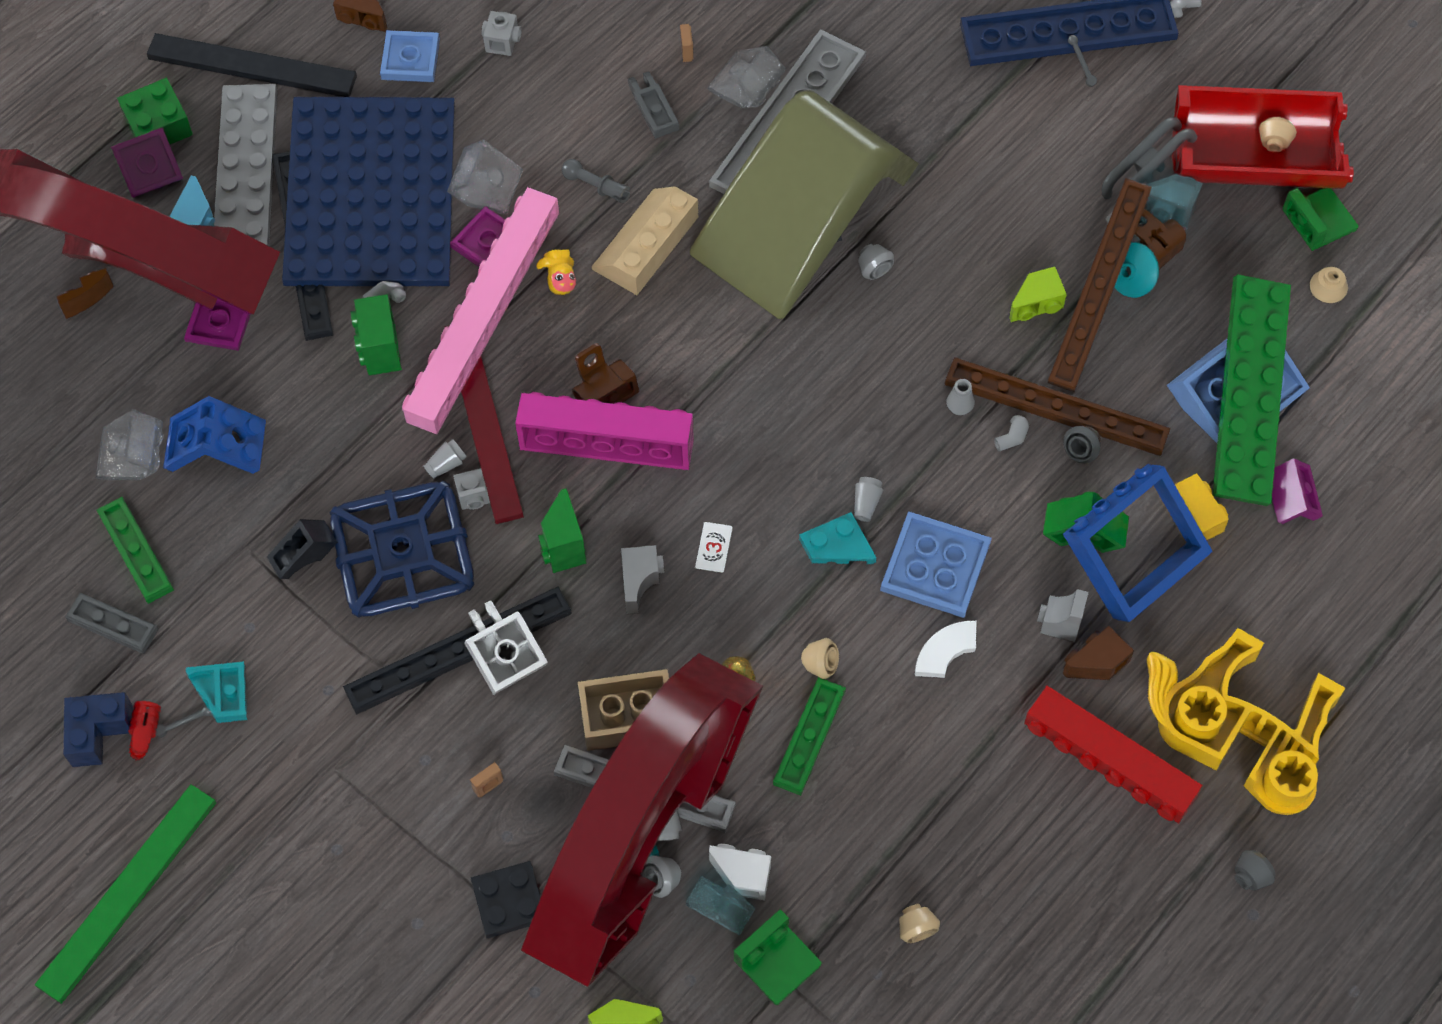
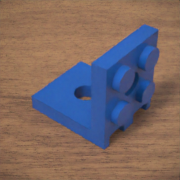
[163,396,266,474]

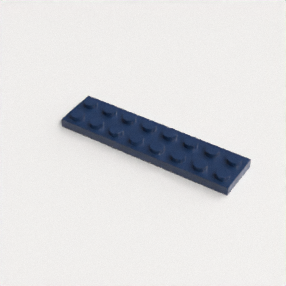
[960,0,1179,66]

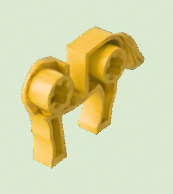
[1147,628,1345,815]

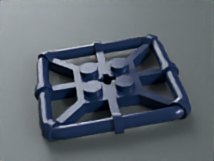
[330,480,474,618]

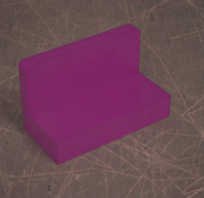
[1272,458,1323,524]

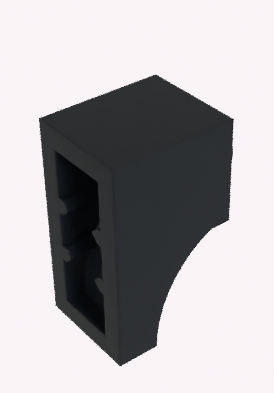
[267,519,338,579]

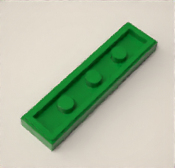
[96,497,174,604]
[773,677,846,796]

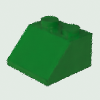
[538,488,587,573]

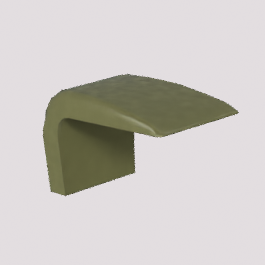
[690,90,919,319]

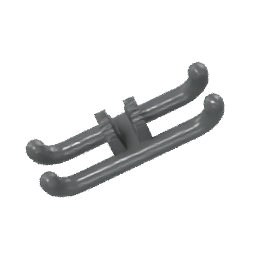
[1101,117,1197,199]

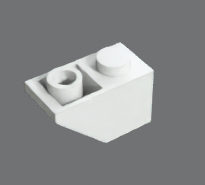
[709,844,771,901]

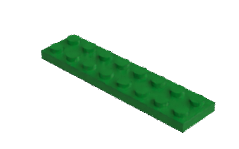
[1212,274,1291,506]

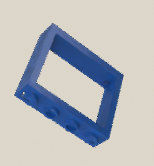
[1063,464,1213,622]

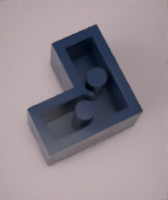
[63,692,133,767]

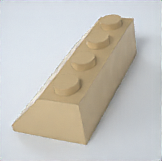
[592,187,698,295]

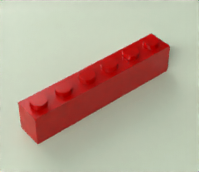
[1024,686,1203,824]

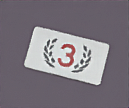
[695,522,732,573]

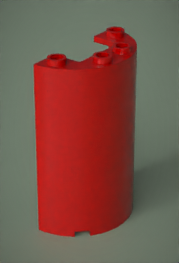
[1172,85,1354,189]

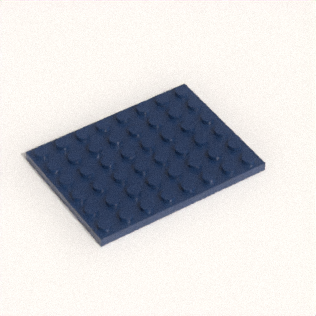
[282,97,455,286]

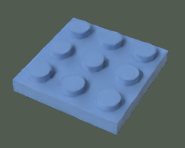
[880,511,992,618]

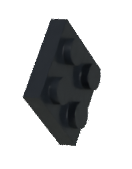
[470,861,540,939]

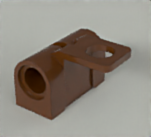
[1135,209,1186,270]
[572,343,640,404]

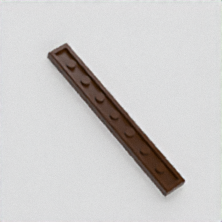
[1048,178,1152,392]
[945,357,1171,456]

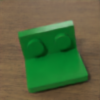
[1282,188,1358,251]
[734,909,821,1005]

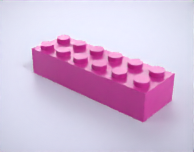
[515,392,694,470]

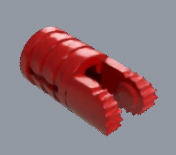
[128,701,161,760]

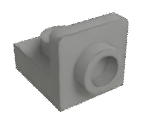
[453,468,490,510]

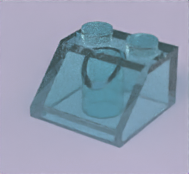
[1139,174,1203,232]

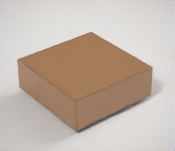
[680,24,693,62]
[470,762,504,798]

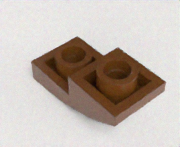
[56,268,114,319]

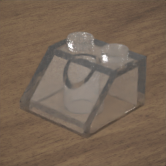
[707,46,786,109]
[447,139,523,214]
[95,409,163,480]

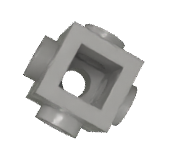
[482,11,521,56]

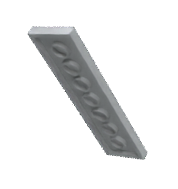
[709,29,866,194]
[214,84,277,246]

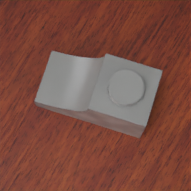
[621,545,664,614]
[1037,589,1088,642]

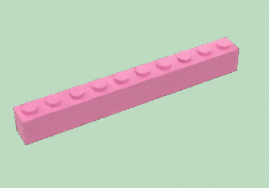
[402,187,559,434]

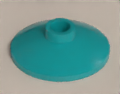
[1114,242,1159,298]

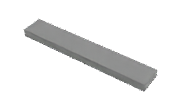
[554,745,736,833]

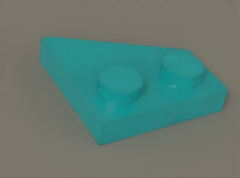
[799,512,877,564]
[186,661,247,723]

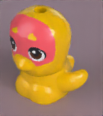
[536,249,576,295]

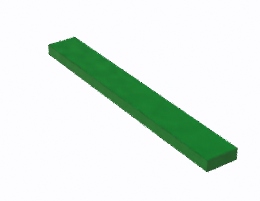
[35,784,216,1004]

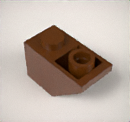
[333,0,387,32]
[1063,626,1134,680]

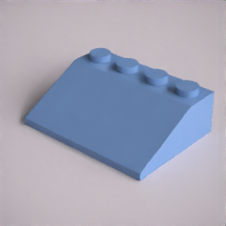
[1167,339,1310,443]

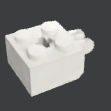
[464,600,548,695]

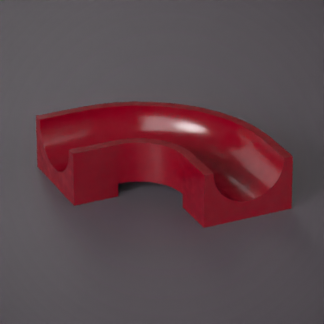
[0,149,280,315]
[521,653,763,987]

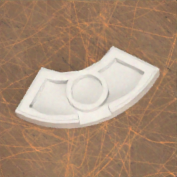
[915,621,977,678]

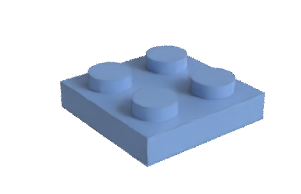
[380,30,440,82]

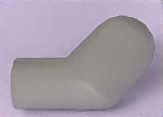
[1170,0,1201,18]
[363,281,406,303]
[994,415,1029,451]

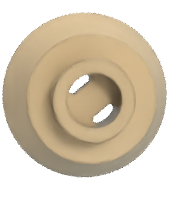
[1259,117,1297,152]
[1310,267,1348,303]
[801,638,839,679]
[899,904,940,943]

